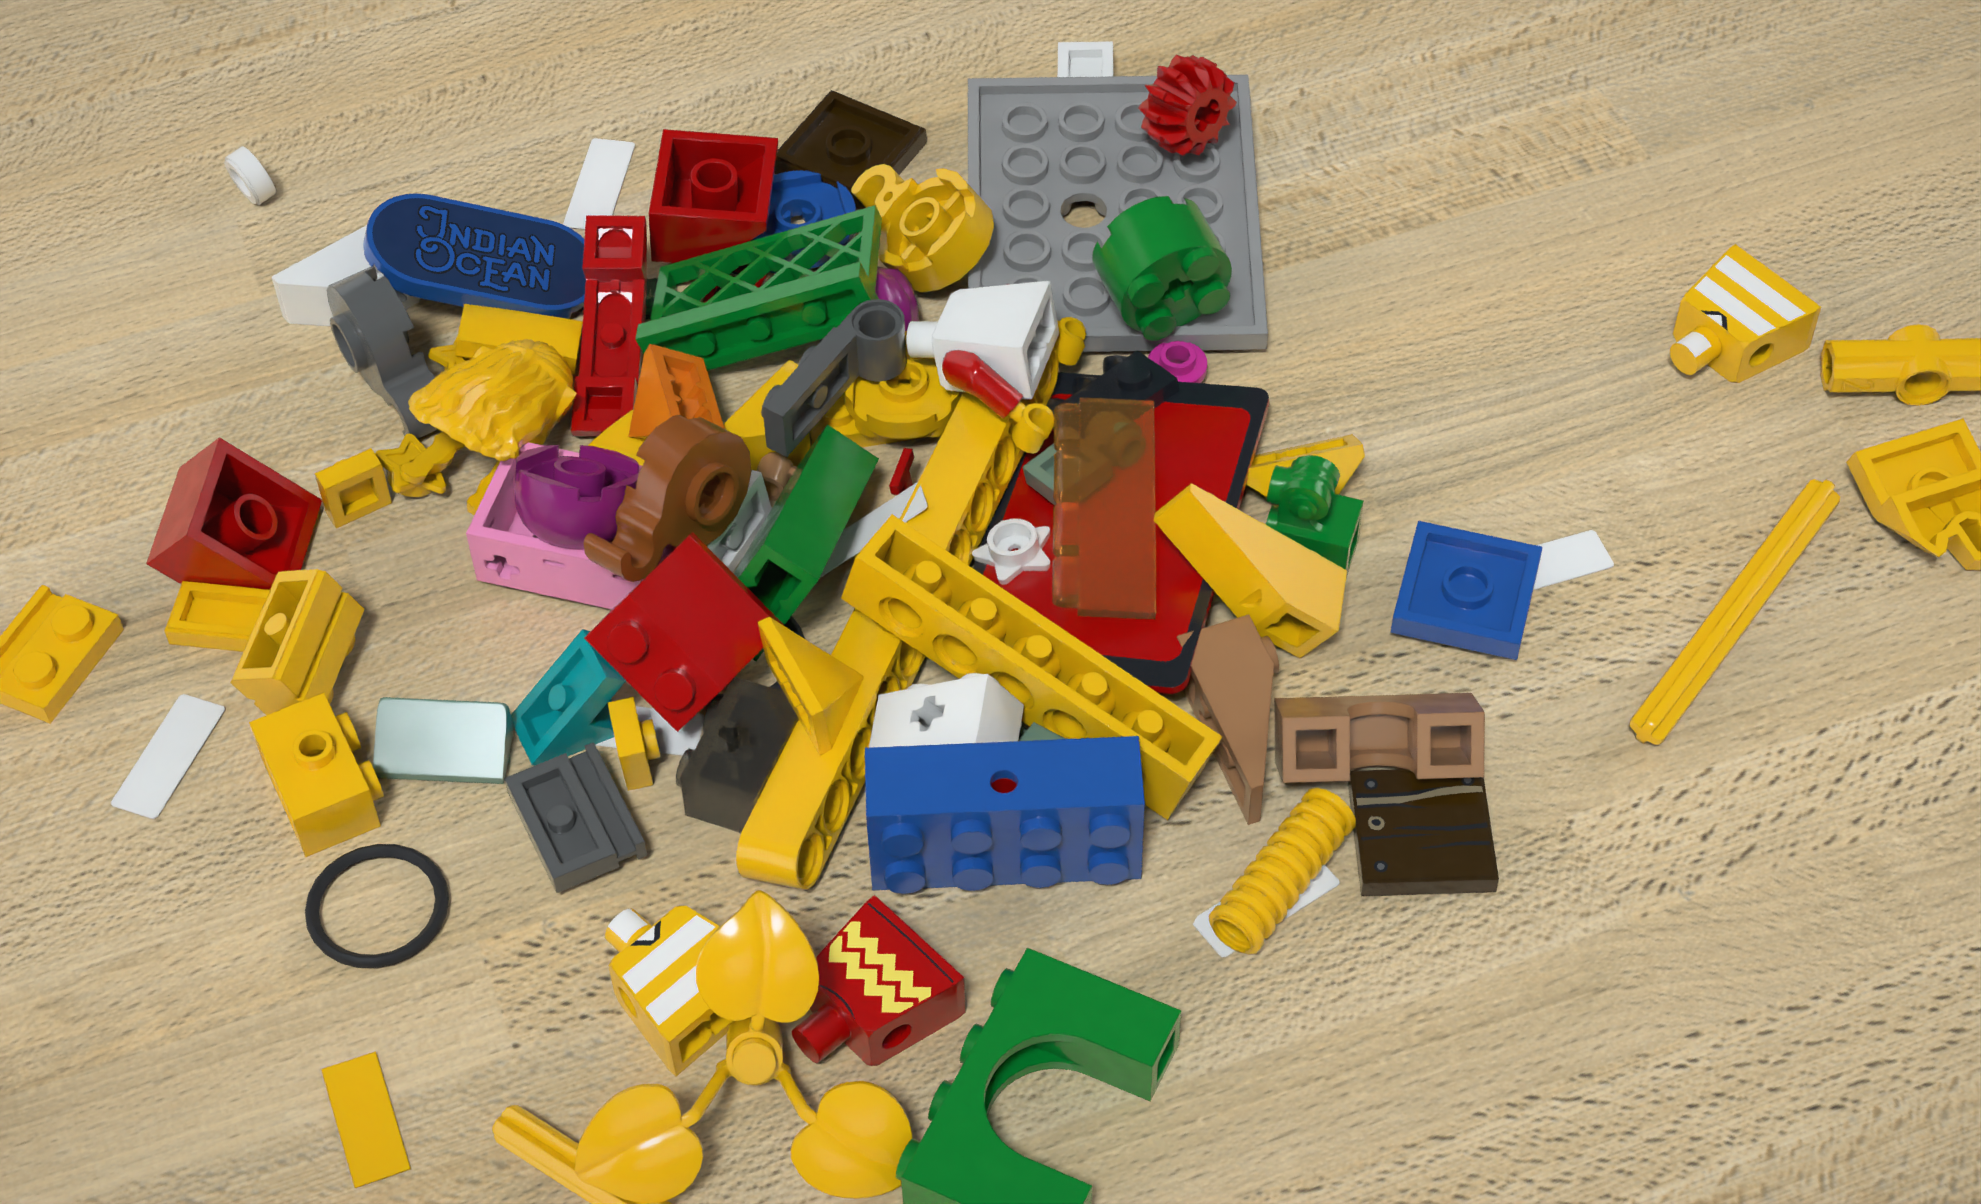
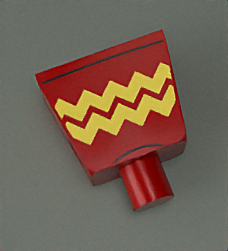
[791,895,966,1066]

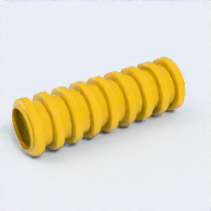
[1209,787,1356,954]

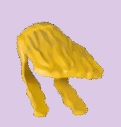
[400,339,577,515]

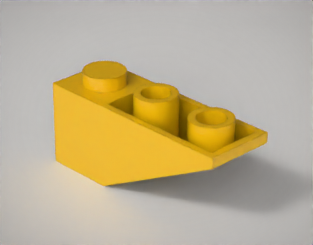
[1153,483,1347,659]

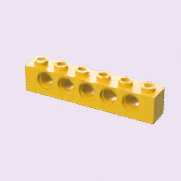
[841,514,1223,820]

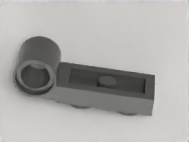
[761,299,907,457]

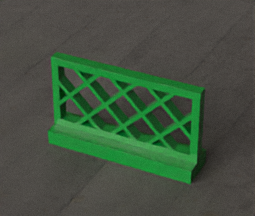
[635,205,882,371]

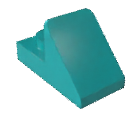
[511,629,626,766]

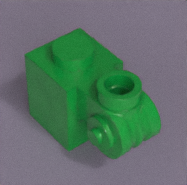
[1266,455,1364,578]

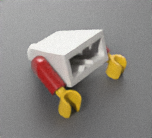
[906,281,1086,454]

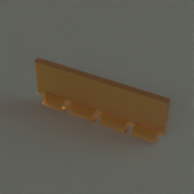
[1052,397,1156,619]

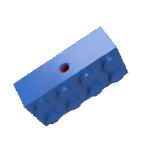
[865,736,1145,894]

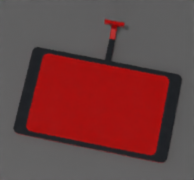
[889,372,1270,694]

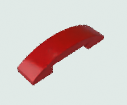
[571,215,647,436]

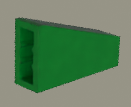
[734,424,879,662]

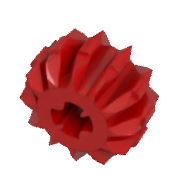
[1138,55,1237,156]

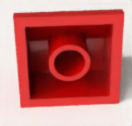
[648,129,778,263]
[146,437,322,590]
[584,532,784,732]

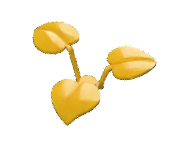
[575,890,913,1204]

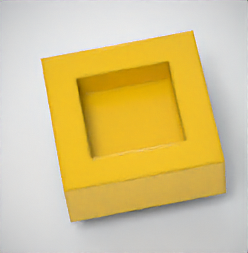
[314,448,392,529]
[607,697,661,791]

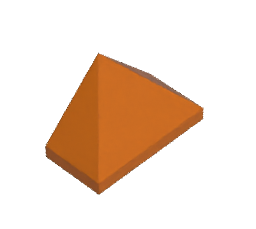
[628,344,725,439]

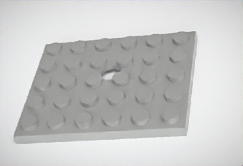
[968,74,1268,352]

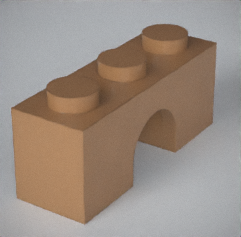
[1274,693,1485,783]

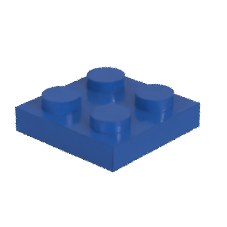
[1390,521,1543,660]

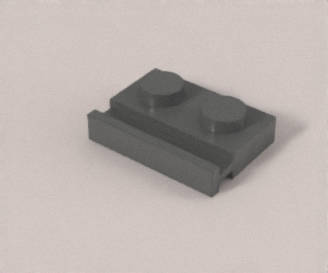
[504,742,647,893]

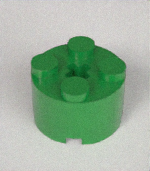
[1092,196,1232,341]

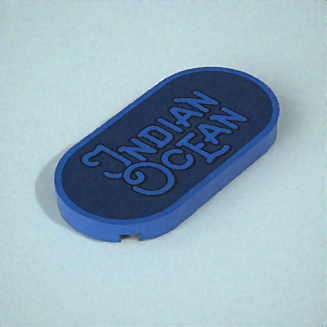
[363,193,586,319]

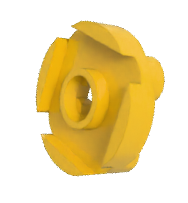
[843,331,963,439]

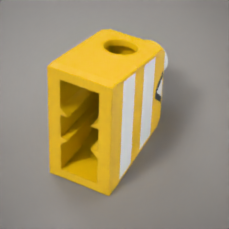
[1670,244,1821,383]
[605,905,733,1077]

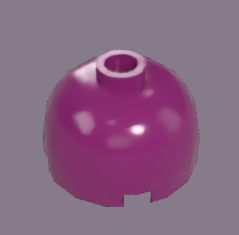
[514,445,639,549]

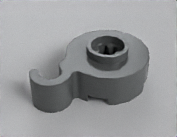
[326,266,439,439]

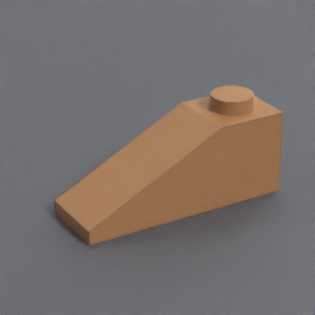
[1177,615,1279,825]

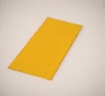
[321,1051,411,1188]

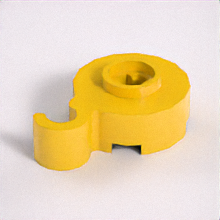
[851,164,994,292]

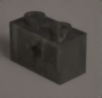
[676,677,799,833]

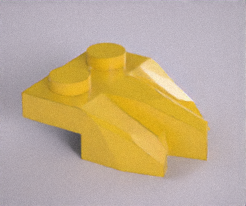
[1846,418,1981,570]

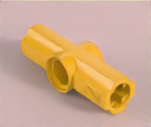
[1820,324,1981,406]

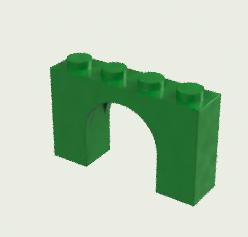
[896,948,1181,1204]

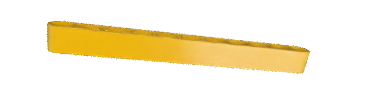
[736,347,1059,889]

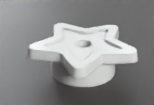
[972,519,1050,585]

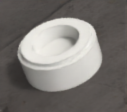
[224,146,276,205]

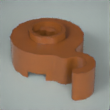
[583,415,752,582]

